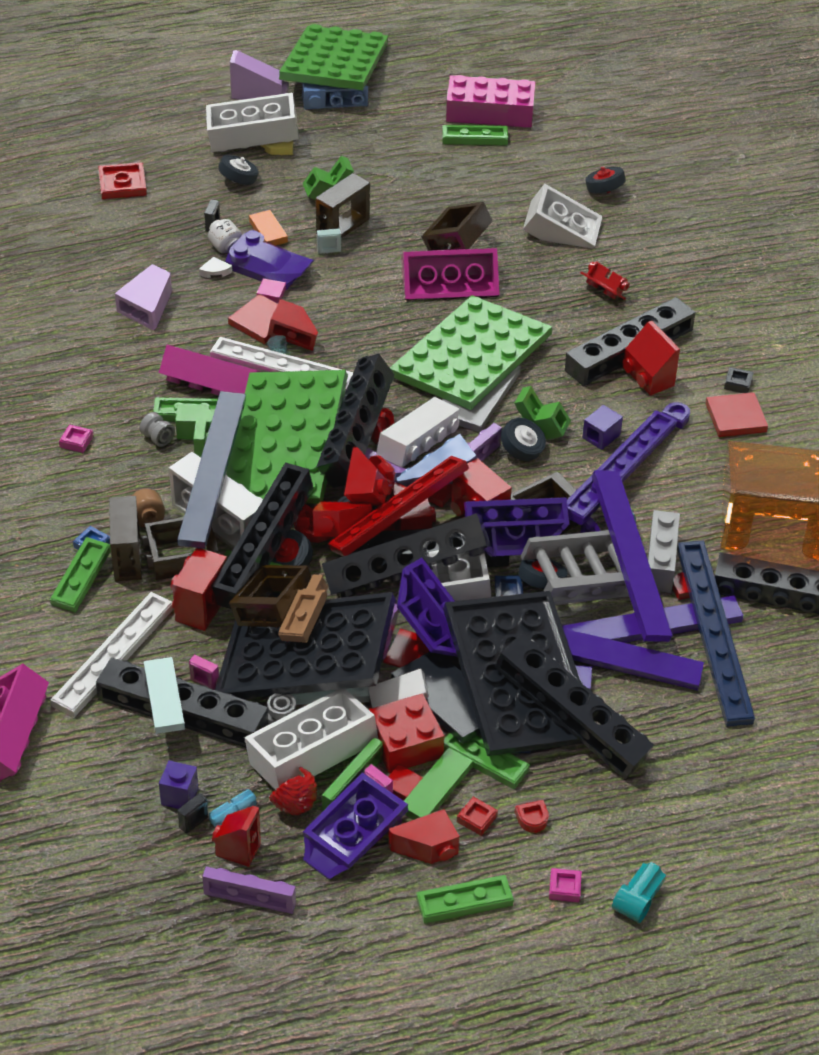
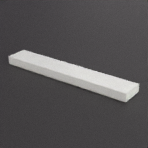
[210,337,353,389]
[50,592,174,718]

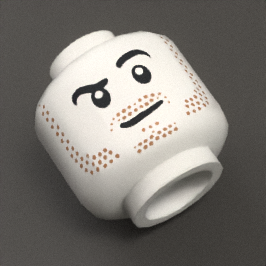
[208,219,242,253]

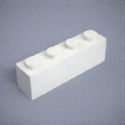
[376,397,460,468]

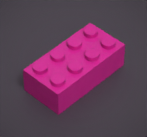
[446,75,535,128]

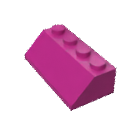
[401,248,499,300]
[159,344,262,395]
[0,664,49,781]

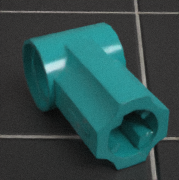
[612,862,666,923]

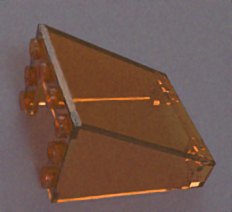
[720,441,819,560]

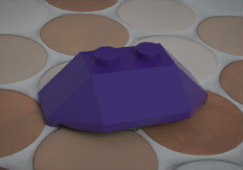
[464,498,569,557]
[397,558,457,657]

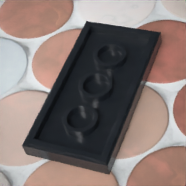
[391,651,480,744]

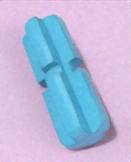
[209,789,257,827]

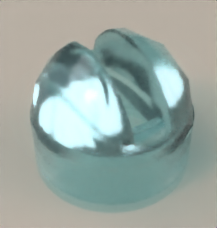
[267,335,287,354]

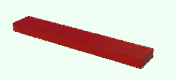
[328,456,470,557]

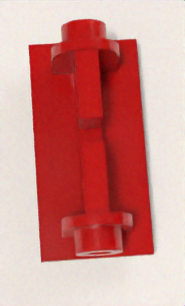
[580,261,630,300]

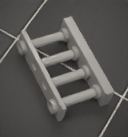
[521,530,629,605]

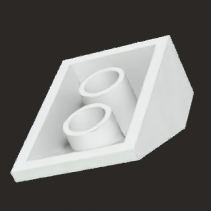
[523,184,603,249]

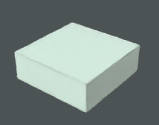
[317,228,341,254]

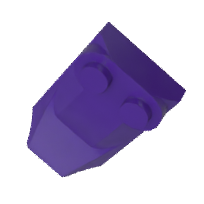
[225,230,315,290]
[303,772,408,879]

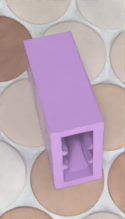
[230,50,289,100]
[115,264,172,330]

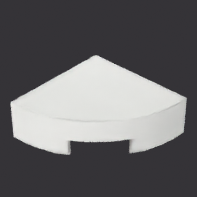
[199,257,232,278]

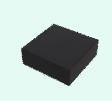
[204,199,220,232]
[724,367,754,393]
[177,793,208,834]

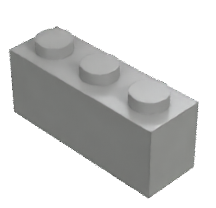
[647,510,680,593]

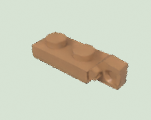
[278,574,328,643]

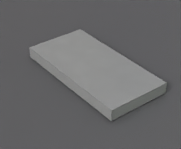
[443,366,521,433]

